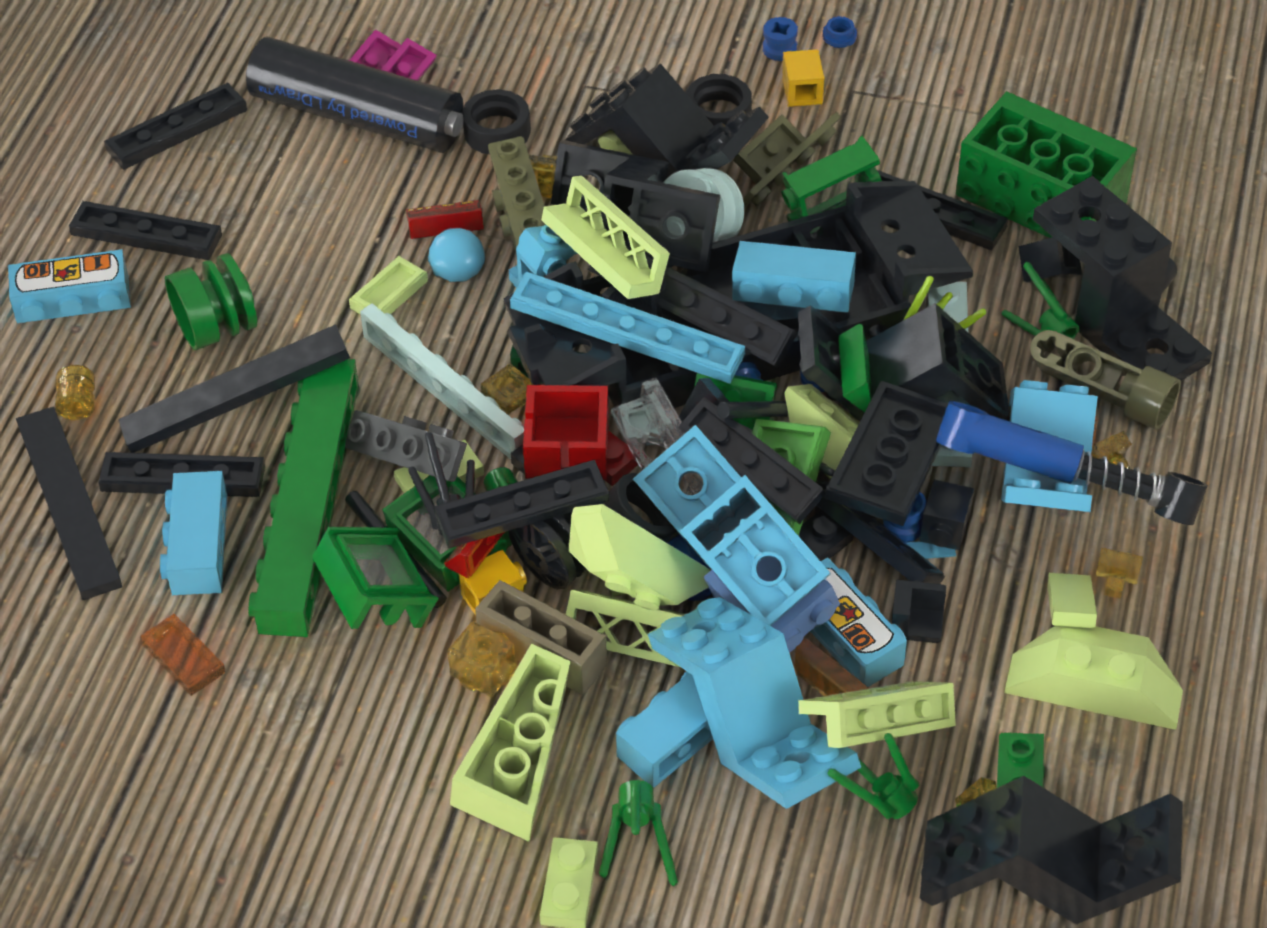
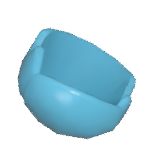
[428,228,485,282]

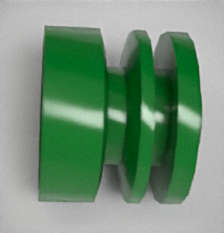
[165,253,258,351]

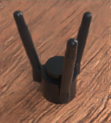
[408,431,475,536]

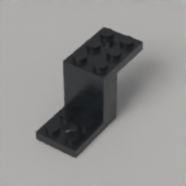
[564,63,769,178]
[550,140,721,272]
[1033,176,1212,381]
[797,303,1010,421]
[920,776,1183,924]

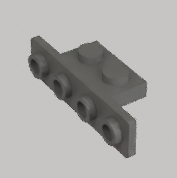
[345,410,467,482]

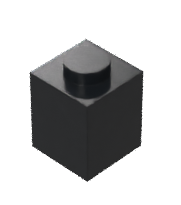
[920,479,974,551]

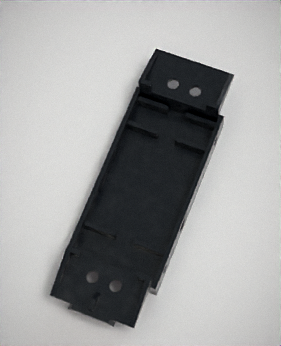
[503,181,974,414]

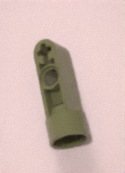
[1030,330,1181,430]

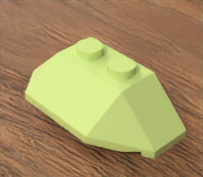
[784,384,860,479]
[569,504,711,610]
[1004,626,1183,730]

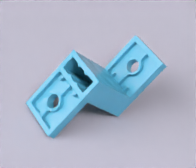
[1001,380,1098,512]
[633,425,831,626]
[648,597,861,809]

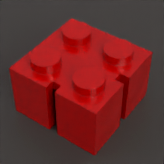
[523,385,609,479]

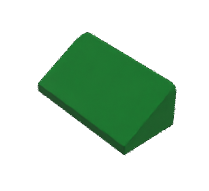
[839,324,872,413]

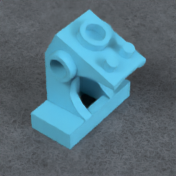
[509,225,578,288]

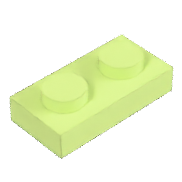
[540,837,598,928]

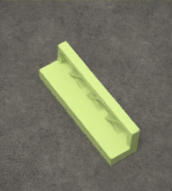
[541,175,670,299]
[565,589,685,667]
[798,681,956,748]

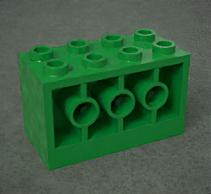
[955,91,1137,238]

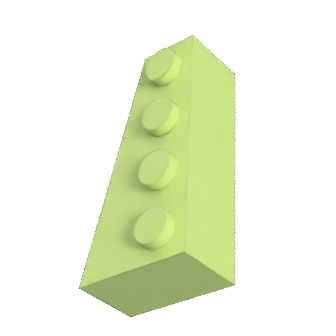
[450,643,570,842]

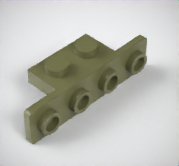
[733,111,841,208]
[488,137,546,251]

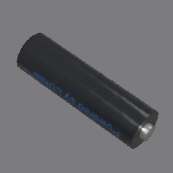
[246,36,464,153]

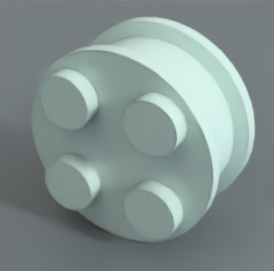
[663,168,744,243]

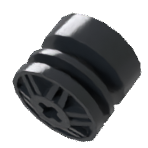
[509,503,606,590]

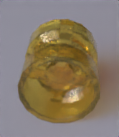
[55,365,95,420]

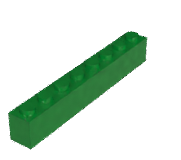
[248,359,359,637]

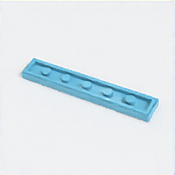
[510,271,745,384]

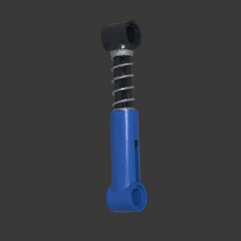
[936,401,1208,525]

